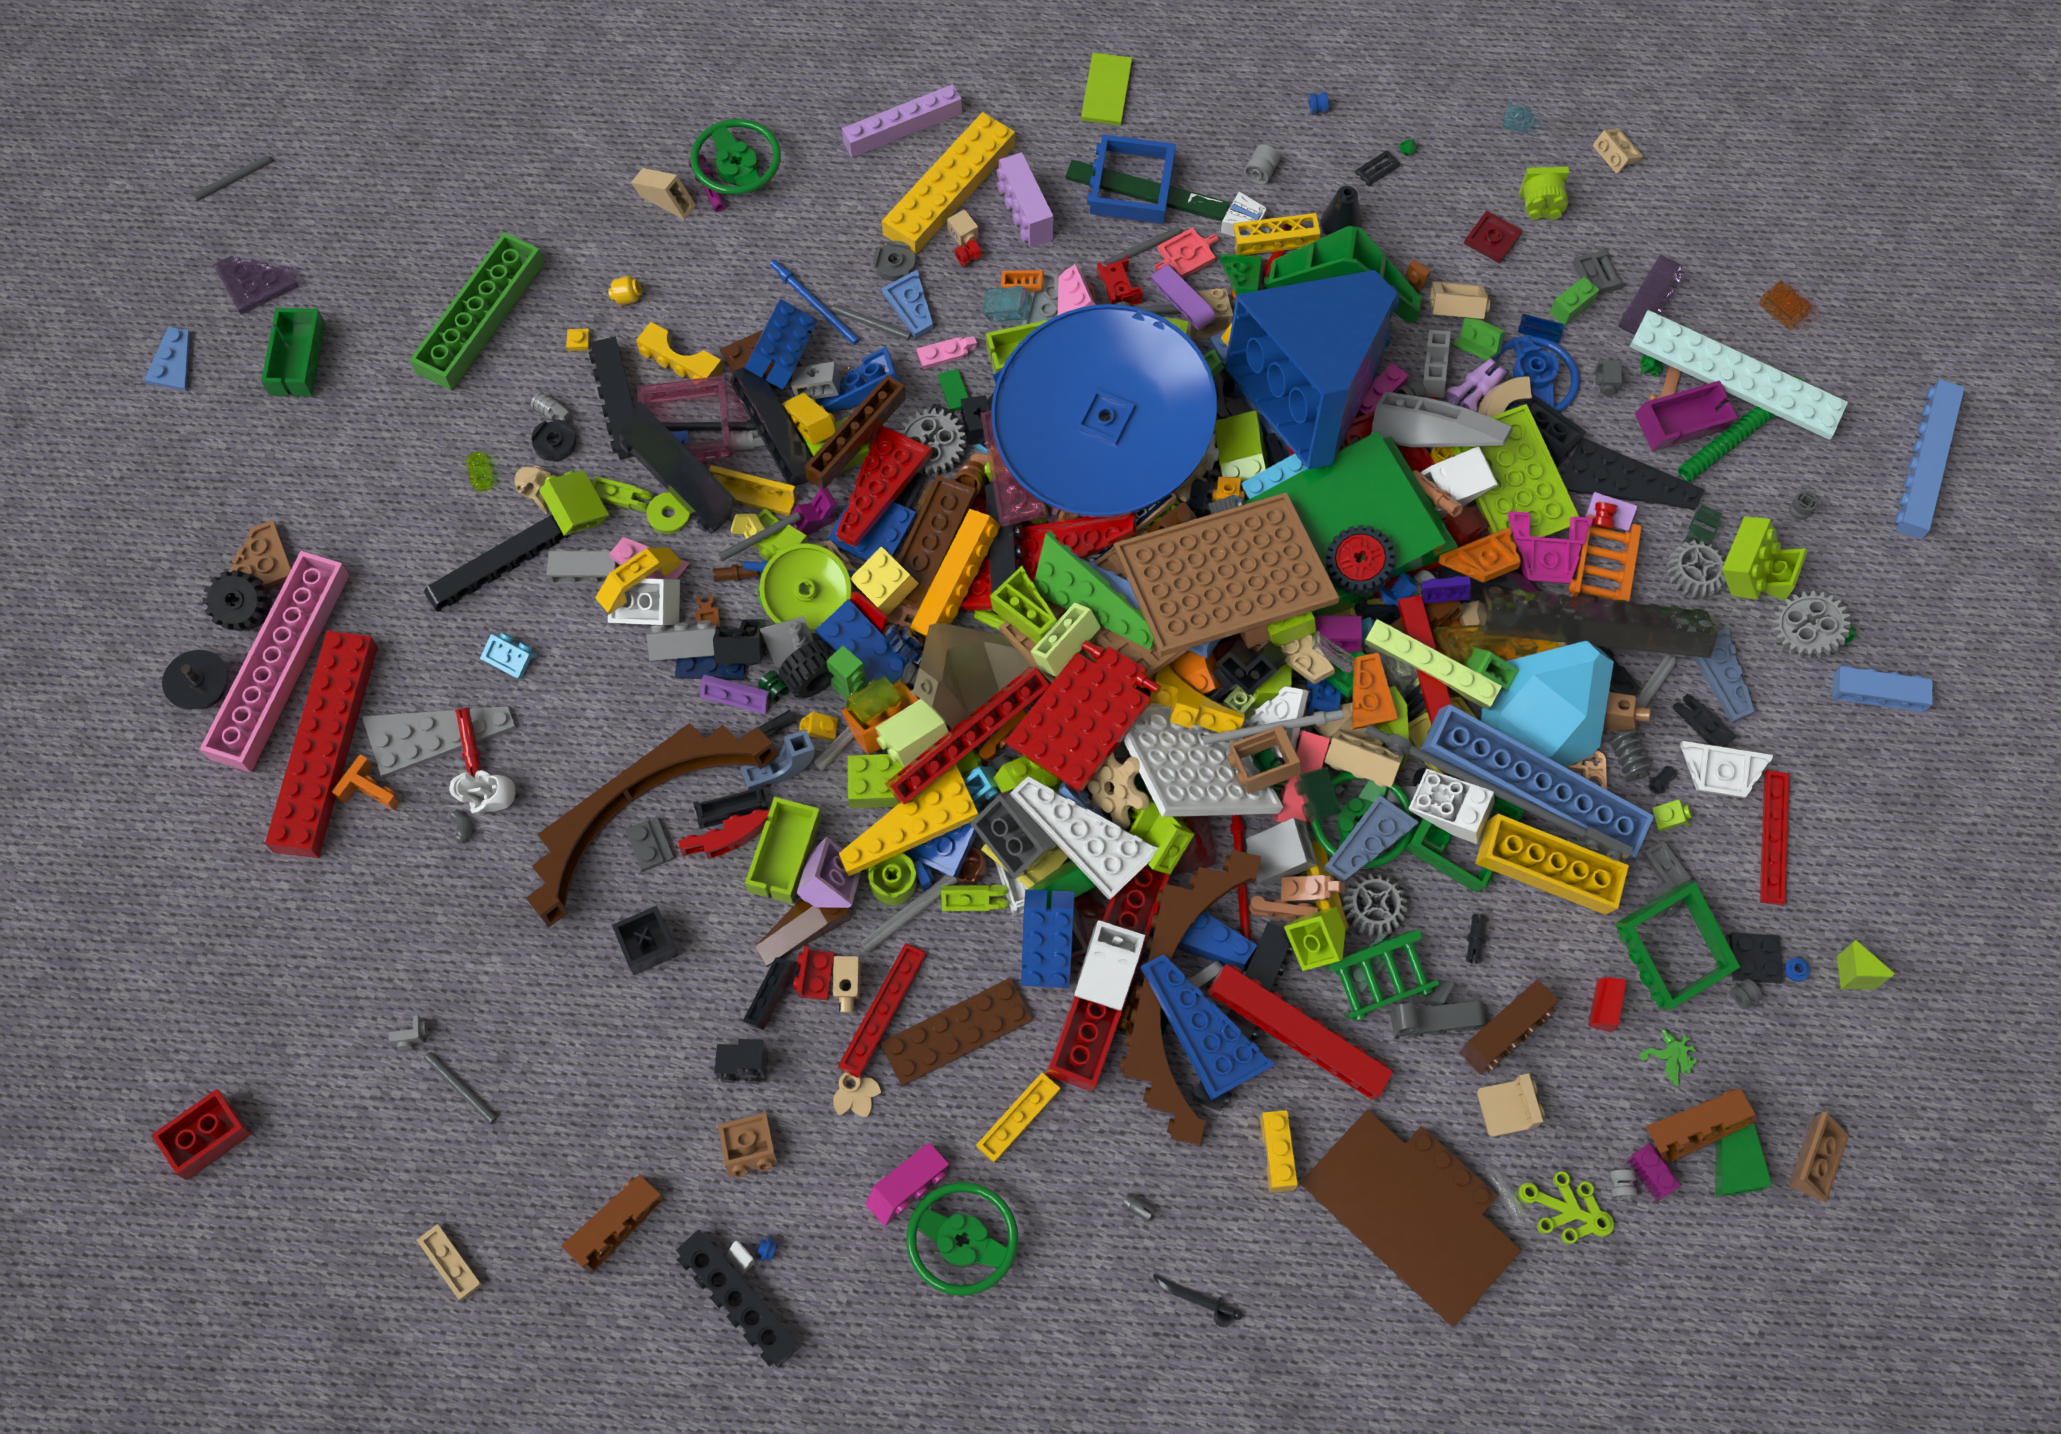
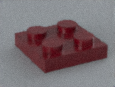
[1464,210,1522,264]

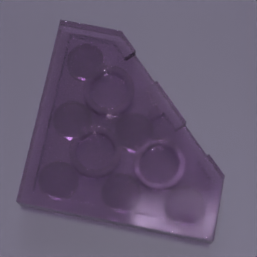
[213,256,299,315]

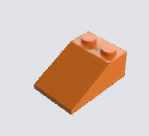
[1168,650,1224,696]

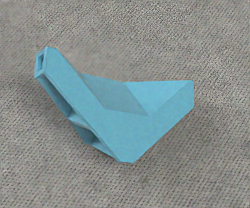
[1481,641,1614,767]

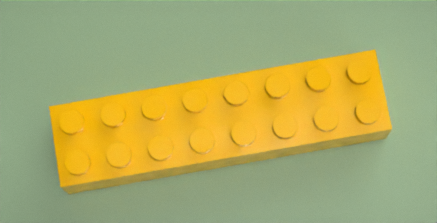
[882,112,1015,255]

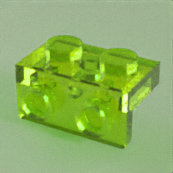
[846,676,902,724]

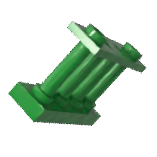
[1325,929,1439,1021]

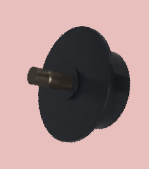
[162,650,228,709]

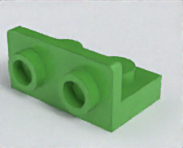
[1454,317,1505,360]

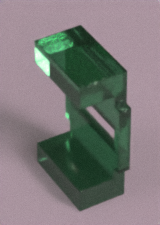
[1684,505,1722,546]

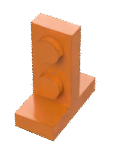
[332,755,399,810]

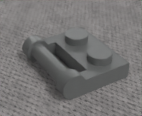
[1572,250,1624,294]

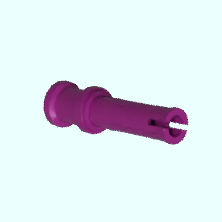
[688,154,726,212]

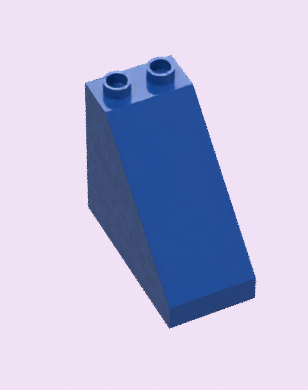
[1224,270,1399,470]

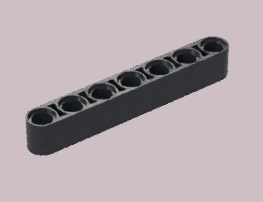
[424,515,570,612]

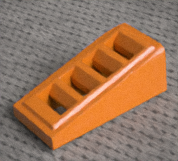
[1000,270,1044,296]

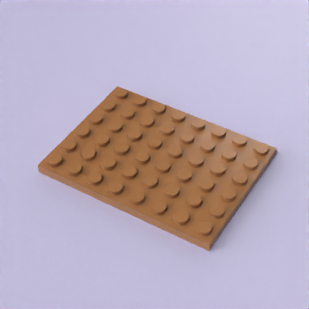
[1114,492,1339,657]

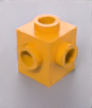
[1212,477,1244,502]

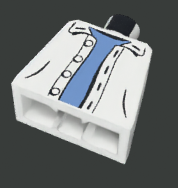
[1221,192,1273,237]

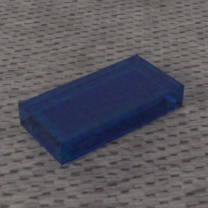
[1518,314,1564,343]

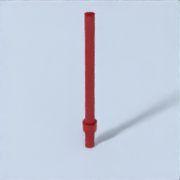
[1230,815,1251,941]

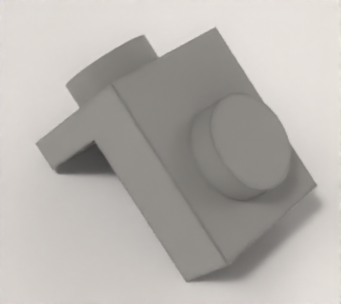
[388,1015,428,1050]

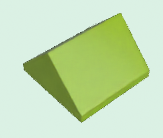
[1761,548,1807,600]
[1253,663,1291,708]
[1837,940,1895,990]

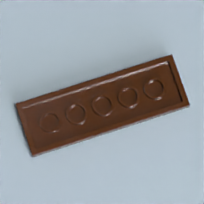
[897,475,978,610]
[880,978,1033,1087]

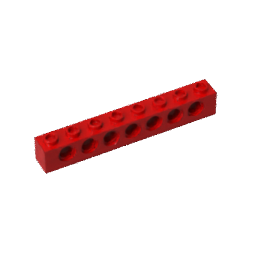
[885,667,1050,805]

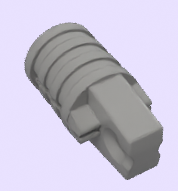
[531,391,570,422]
[730,430,766,452]

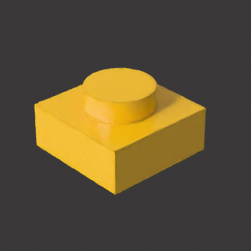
[566,329,590,351]

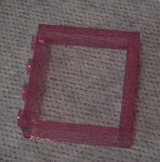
[637,376,733,461]

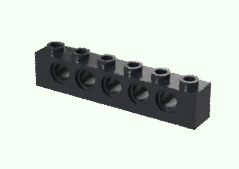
[676,1229,801,1368]

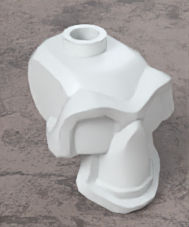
[449,770,515,816]

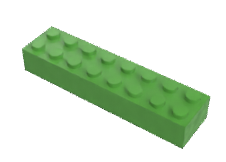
[409,232,544,391]

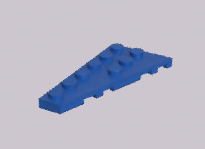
[1141,954,1276,1100]

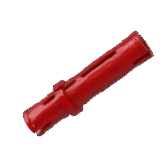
[455,707,481,778]

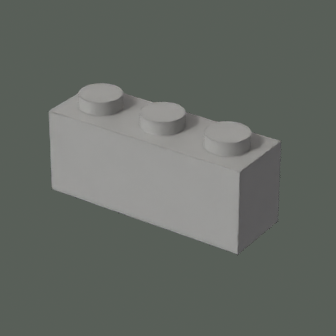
[546,549,619,585]
[646,620,717,661]

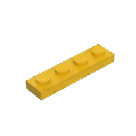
[976,1072,1060,1164]

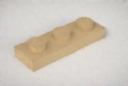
[417,1224,482,1302]

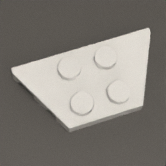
[1680,741,1773,798]

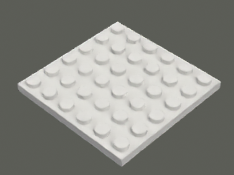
[1123,703,1283,817]

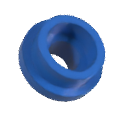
[1785,958,1810,982]
[756,1236,777,1261]

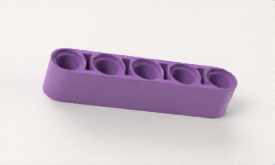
[1150,264,1217,331]

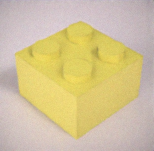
[850,547,919,616]

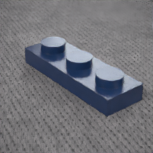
[675,656,745,680]

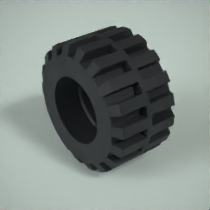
[779,640,834,699]

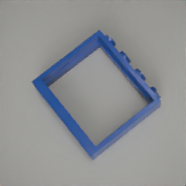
[1087,134,1176,224]

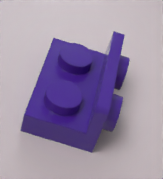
[1421,576,1471,604]

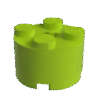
[868,853,917,906]

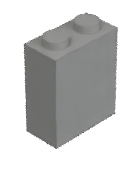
[1246,818,1318,886]

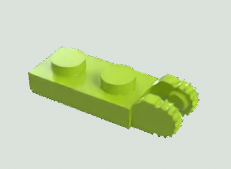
[592,476,653,512]
[941,884,1009,911]

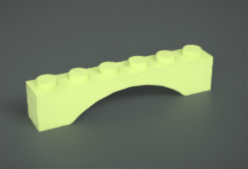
[1364,619,1502,710]

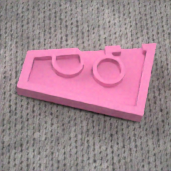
[1058,264,1096,315]

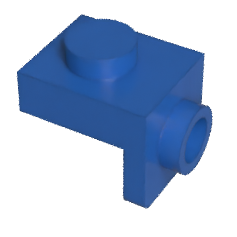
[1378,572,1417,606]

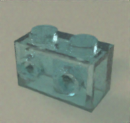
[981,286,1033,322]

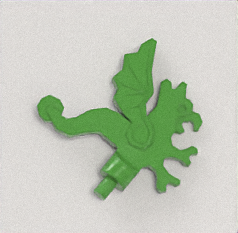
[1639,1029,1697,1087]

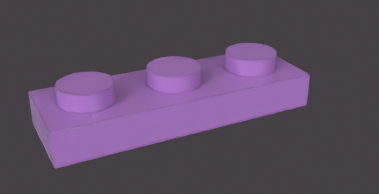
[700,675,769,714]

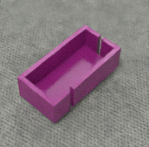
[1635,381,1738,452]

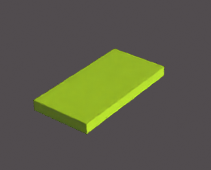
[1081,53,1132,126]

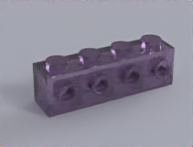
[1618,254,1683,335]

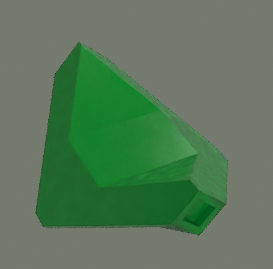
[1263,226,1422,323]

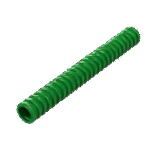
[1678,376,1805,482]

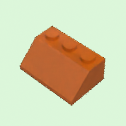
[841,681,919,755]

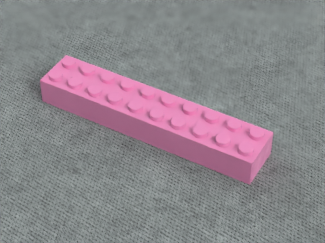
[200,551,350,773]

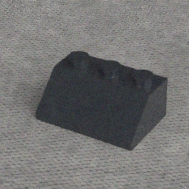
[1523,395,1587,468]

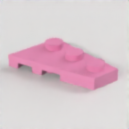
[608,537,690,579]

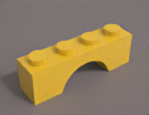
[636,322,723,389]

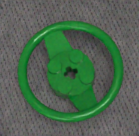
[690,119,781,195]
[1311,771,1414,868]
[906,1182,1018,1296]

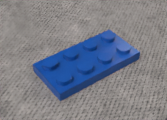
[815,599,909,694]

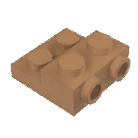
[718,1112,778,1178]

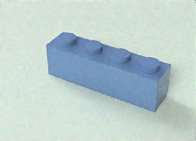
[1832,666,1932,713]

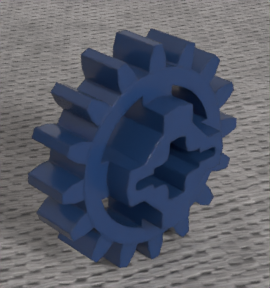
[885,623,925,665]

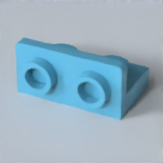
[480,632,538,679]

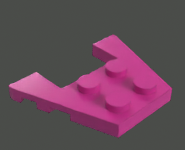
[1508,511,1593,584]

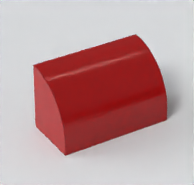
[1588,977,1627,1033]

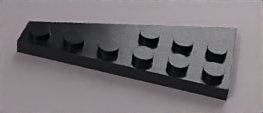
[1562,438,1705,510]

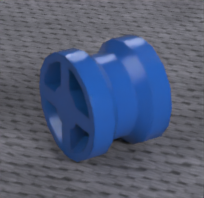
[1308,92,1329,114]

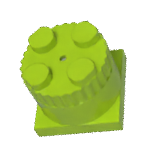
[1519,167,1569,221]

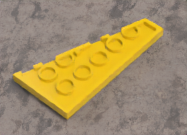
[839,763,979,876]

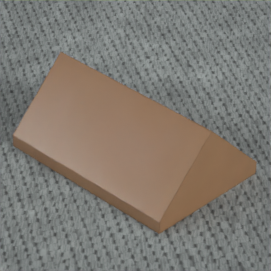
[1789,1112,1849,1203]

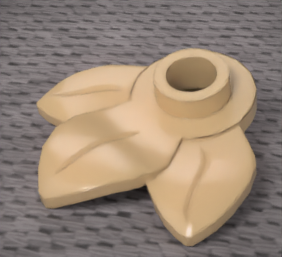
[833,1072,881,1117]

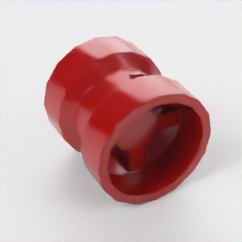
[954,239,982,267]
[1591,502,1618,529]

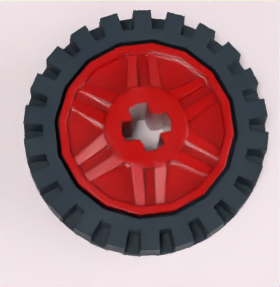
[1326,525,1395,596]

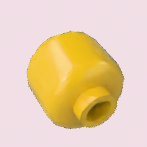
[608,276,642,306]

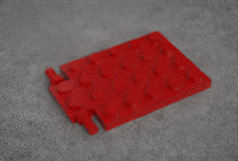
[1005,640,1161,793]

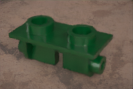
[1250,747,1289,791]

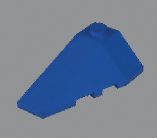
[814,347,903,412]

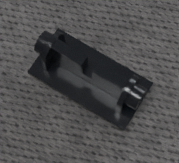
[1188,475,1214,517]

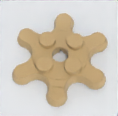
[1088,751,1149,830]

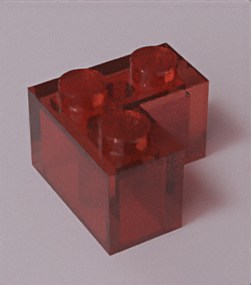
[1443,505,1490,549]

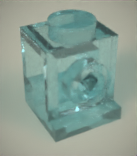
[1501,101,1534,134]

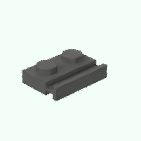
[625,817,674,872]

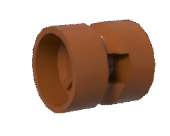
[953,461,987,495]

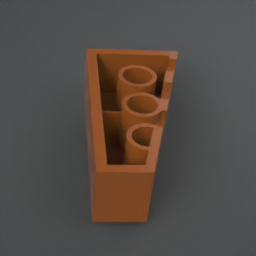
[1646,1088,1758,1165]
[561,1175,664,1274]

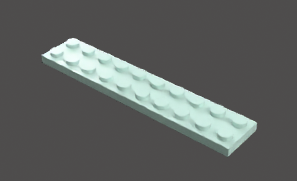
[1629,310,1848,440]

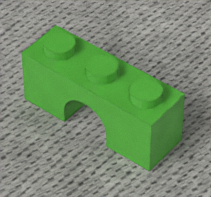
[826,646,868,705]

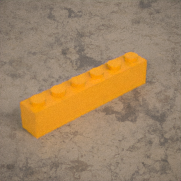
[910,509,1001,639]

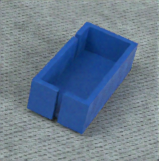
[745,299,818,389]
[1021,889,1074,988]

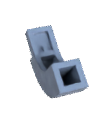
[740,729,814,790]

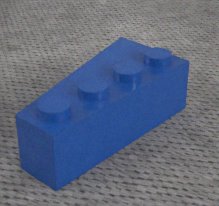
[1149,912,1257,971]

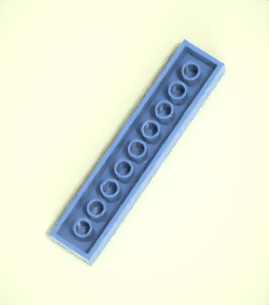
[1421,704,1654,860]

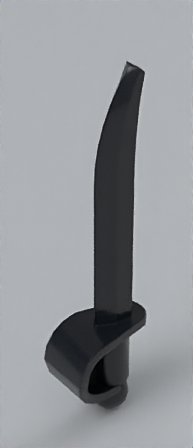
[1153,1274,1243,1327]

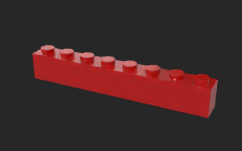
[1206,964,1393,1100]

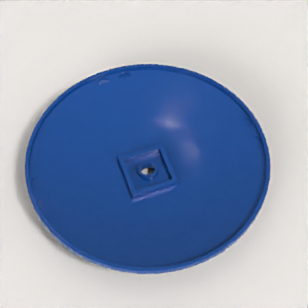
[992,304,1217,517]

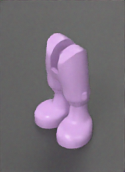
[1444,358,1507,412]

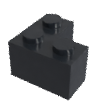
[713,619,767,666]
[1216,638,1287,695]
[714,1039,769,1084]

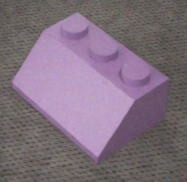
[797,837,861,908]

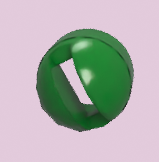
[1398,138,1416,156]

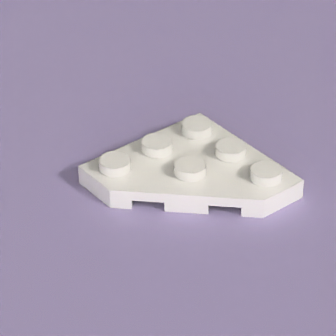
[1242,686,1309,758]

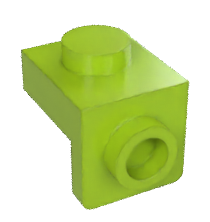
[1652,799,1693,831]

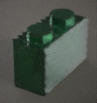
[1294,767,1341,823]

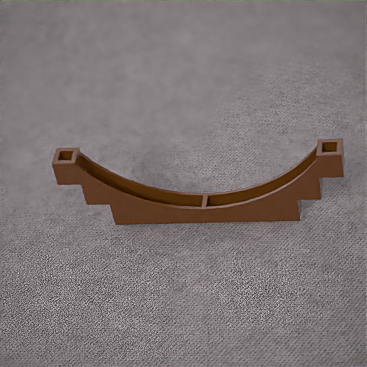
[526,723,779,928]
[1119,850,1261,1146]

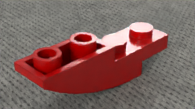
[678,809,769,859]

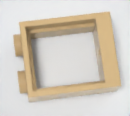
[1429,281,1490,319]

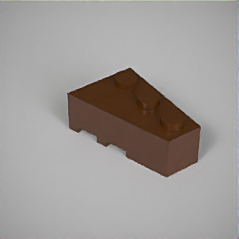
[1390,600,1465,642]

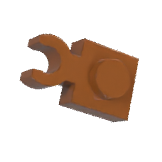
[1405,259,1431,293]
[695,594,721,629]

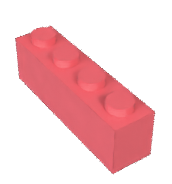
[1272,731,1330,825]

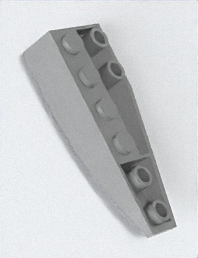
[1371,392,1512,447]

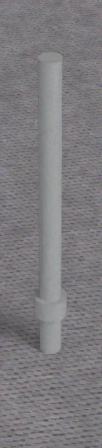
[1202,710,1344,745]

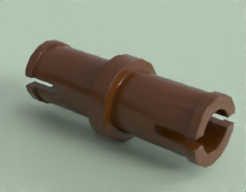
[713,564,760,582]

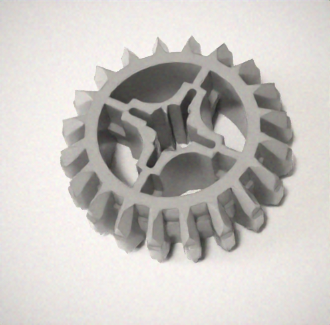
[1666,540,1726,599]
[1343,873,1408,937]

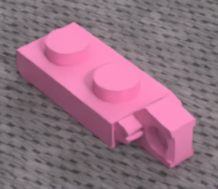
[917,336,977,369]

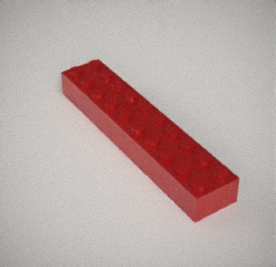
[265,631,378,858]
[1045,861,1170,1092]

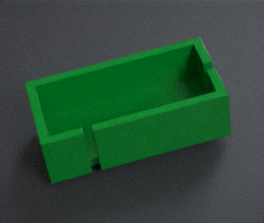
[261,308,326,396]

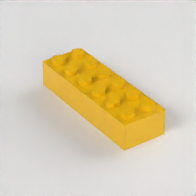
[1475,814,1629,915]

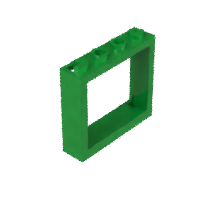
[1405,773,1524,893]
[1615,882,1740,1010]

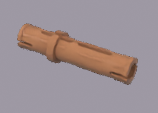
[1413,470,1463,517]

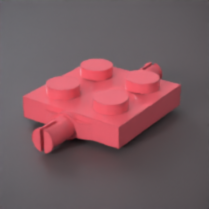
[1154,227,1218,279]

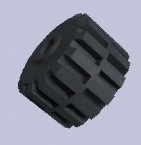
[202,570,272,631]

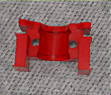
[1096,254,1143,305]

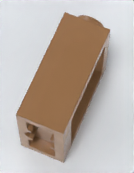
[1227,725,1301,794]

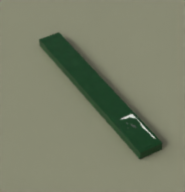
[1066,160,1229,222]

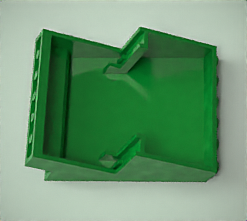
[1245,431,1458,618]

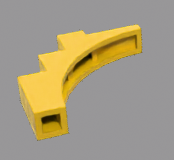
[1149,665,1245,733]

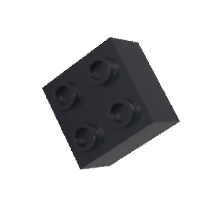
[612,905,679,975]

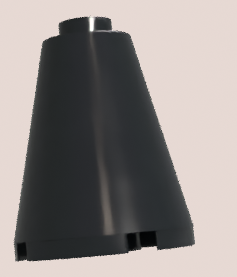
[1320,186,1362,235]

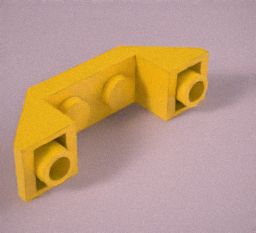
[595,547,683,615]

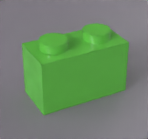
[1550,276,1599,326]

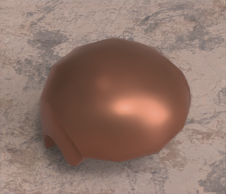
[956,846,987,885]

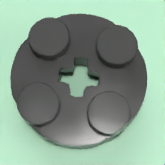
[874,241,916,281]

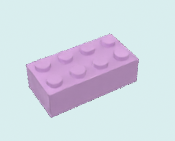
[996,152,1053,248]

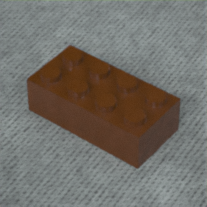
[1460,979,1559,1075]

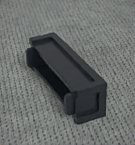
[693,785,768,829]

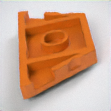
[1439,528,1521,583]

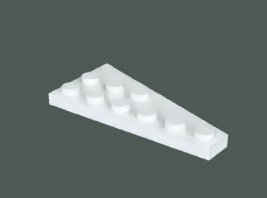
[1010,776,1158,900]

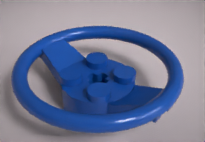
[1488,335,1580,412]

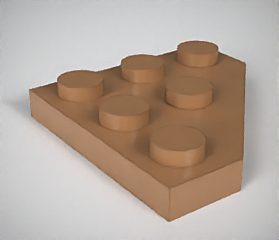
[229,520,292,602]

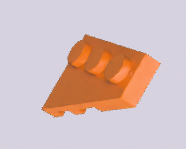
[1352,653,1398,730]

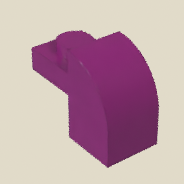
[791,488,838,535]

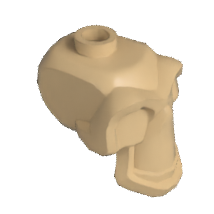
[514,465,551,515]

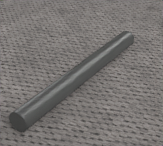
[193,155,271,201]
[1105,227,1181,264]
[831,304,911,340]
[718,512,802,562]
[424,1052,498,1124]

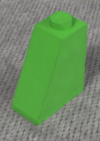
[1458,645,1519,690]

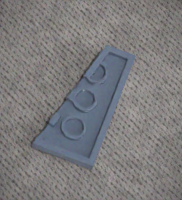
[1687,627,1755,723]
[1324,795,1419,883]

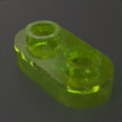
[466,452,494,492]

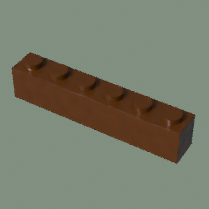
[804,374,906,489]

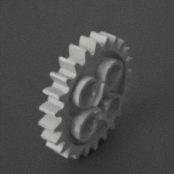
[898,408,967,477]
[1773,591,1851,659]

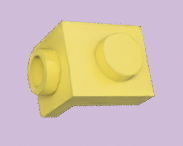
[730,514,765,548]

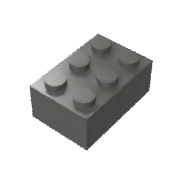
[970,789,1057,879]

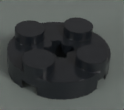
[531,419,577,462]

